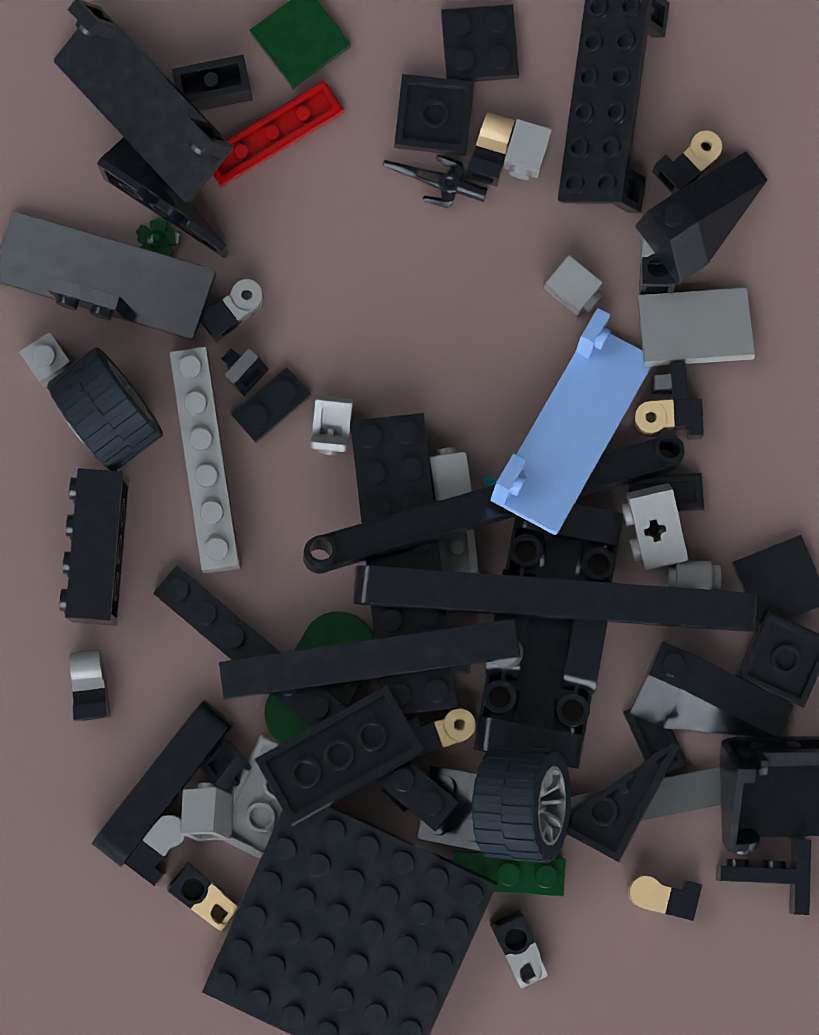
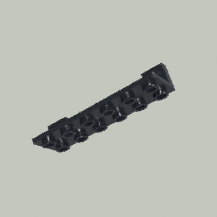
[54,0,234,202]
[558,0,670,213]

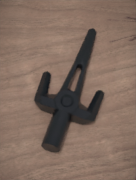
[382,154,488,208]

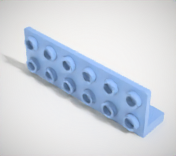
[490,308,652,535]

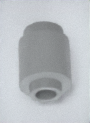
[666,560,721,590]

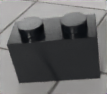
[172,54,253,111]

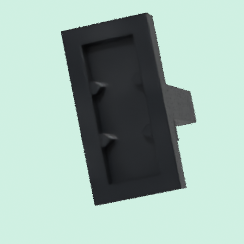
[716,839,811,915]

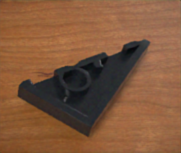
[567,743,680,863]

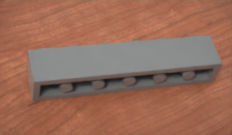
[169,347,241,574]

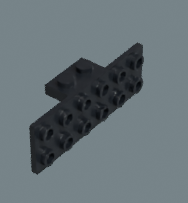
[0,212,216,340]

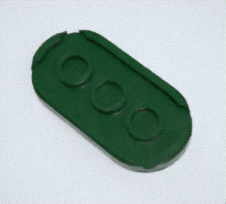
[264,611,374,744]

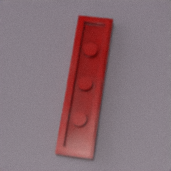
[213,80,344,188]

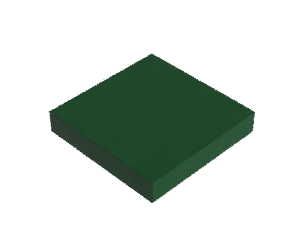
[249,0,351,89]

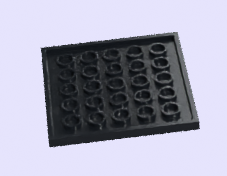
[202,805,498,1035]

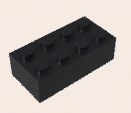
[59,468,129,626]

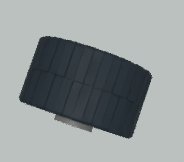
[47,347,163,471]
[472,745,571,863]

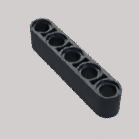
[92,700,234,867]

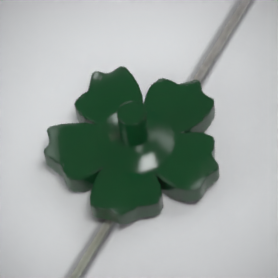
[136,217,180,256]

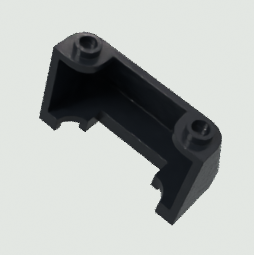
[720,736,819,855]

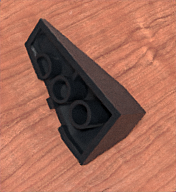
[97,137,228,258]
[635,151,767,285]
[630,641,794,737]

